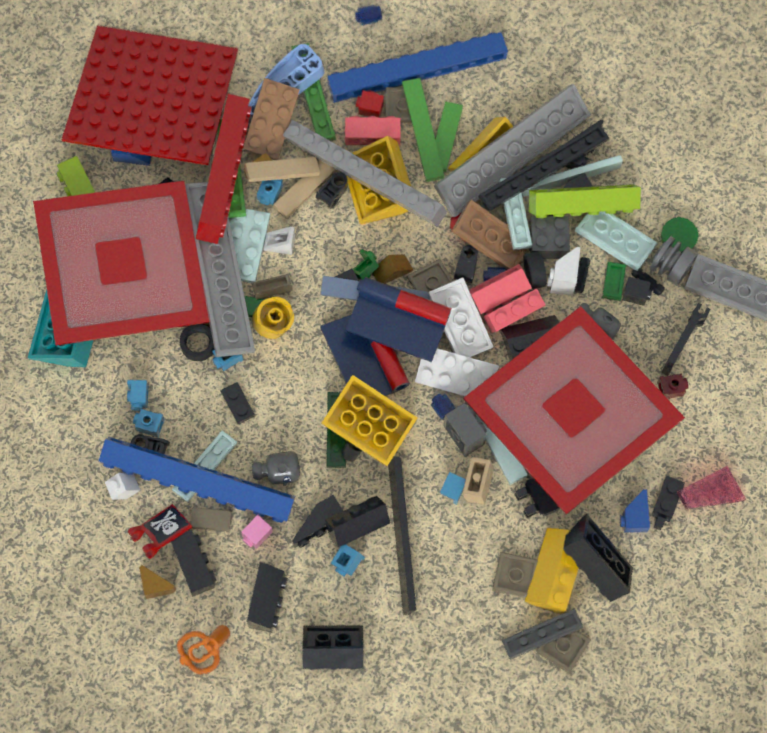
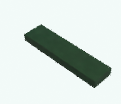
[326,392,346,468]

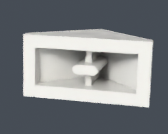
[263,226,295,255]

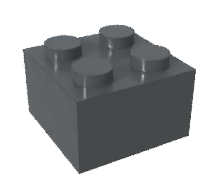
[529,216,570,259]
[443,403,487,457]

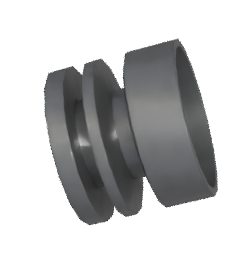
[650,236,699,286]

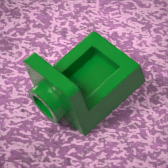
[353,249,379,280]

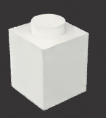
[105,473,140,500]

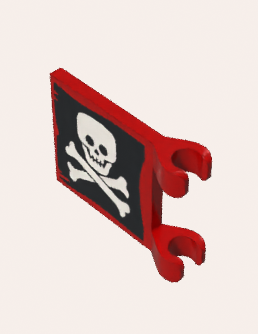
[128,504,192,559]

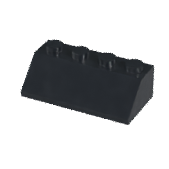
[563,514,633,602]

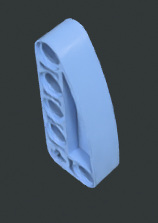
[248,44,324,118]

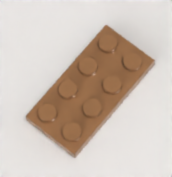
[243,78,300,160]
[452,200,527,270]

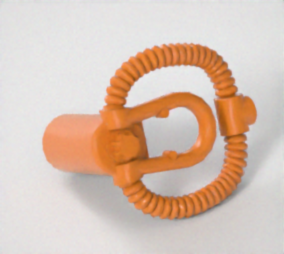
[177,625,231,674]

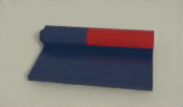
[345,277,452,362]
[320,315,410,396]

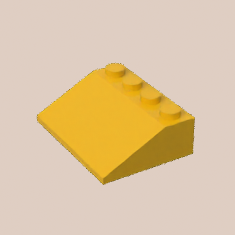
[346,136,411,225]
[321,375,418,466]

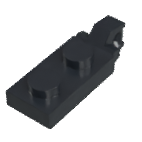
[653,476,685,530]

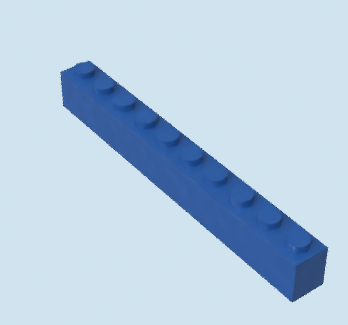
[327,32,508,103]
[99,437,296,523]

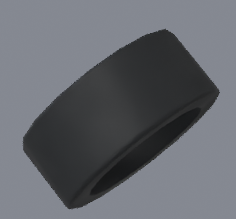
[524,251,547,289]
[179,324,215,361]

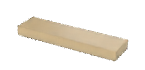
[244,157,320,182]
[273,160,338,219]

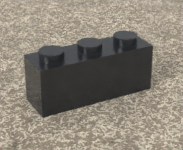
[325,496,390,547]
[171,530,216,597]

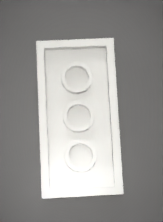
[428,278,493,358]
[415,349,499,396]

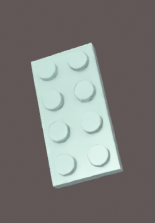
[230,209,270,283]

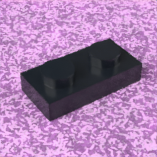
[220,382,255,425]

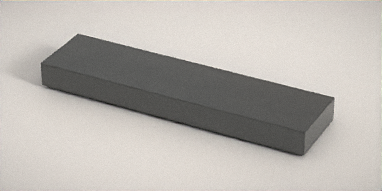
[501,608,584,660]

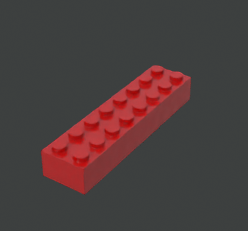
[196,94,252,244]

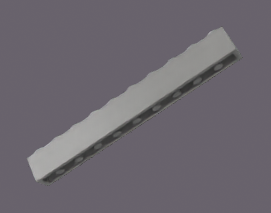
[283,120,448,227]

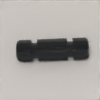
[574,257,590,293]
[631,268,665,296]

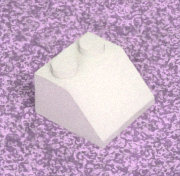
[547,247,581,296]

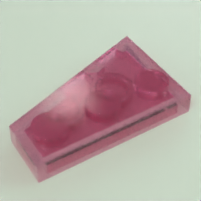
[677,466,746,510]

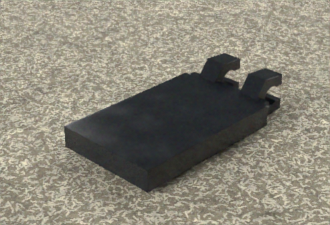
[661,303,710,376]
[514,478,596,518]

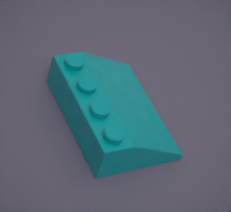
[28,289,93,367]

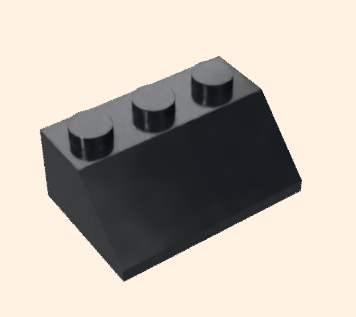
[500,315,560,361]
[247,562,288,633]
[302,625,364,670]

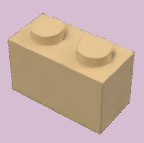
[463,457,494,505]

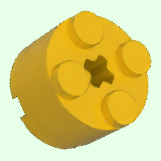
[252,297,294,339]

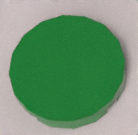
[661,217,699,253]

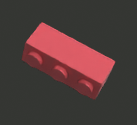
[345,116,400,146]
[469,264,532,314]
[483,289,546,333]

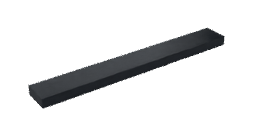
[478,124,609,212]
[388,456,416,615]

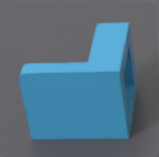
[440,472,466,505]

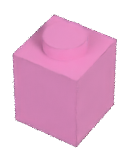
[241,515,273,549]

